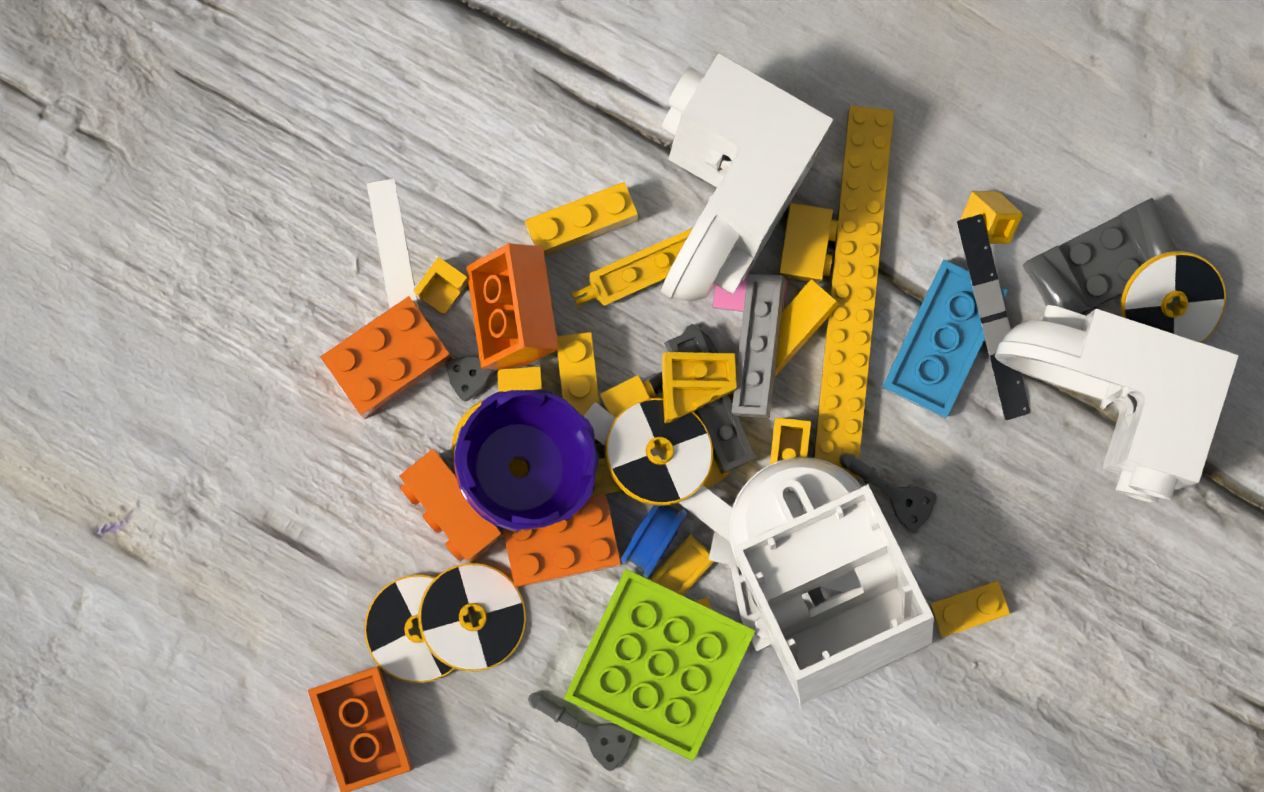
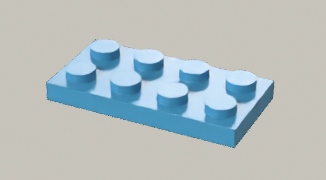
[881,259,1008,419]

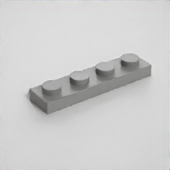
[731,274,786,418]

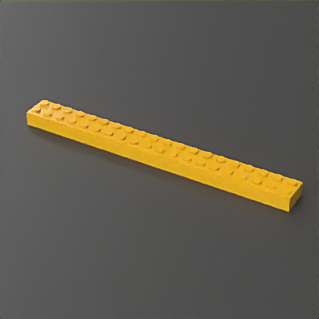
[813,106,894,480]

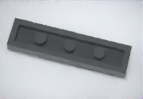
[664,328,757,474]

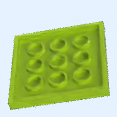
[563,568,755,762]

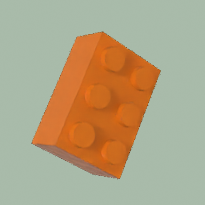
[466,243,559,370]
[320,296,452,419]
[399,449,504,563]
[502,494,621,588]
[308,666,414,792]

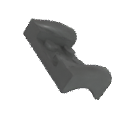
[1022,198,1181,316]

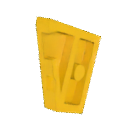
[661,352,737,423]

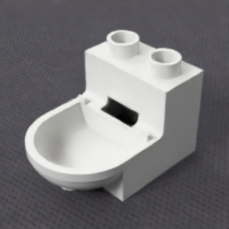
[660,53,834,301]
[995,305,1239,504]
[729,457,934,704]

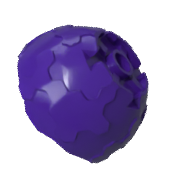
[454,389,599,533]

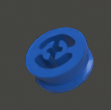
[620,505,689,578]

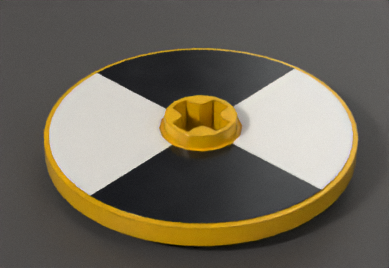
[1121,251,1226,343]
[605,398,713,506]
[418,563,526,672]
[364,575,472,683]

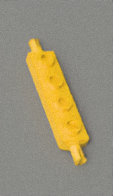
[571,228,693,307]

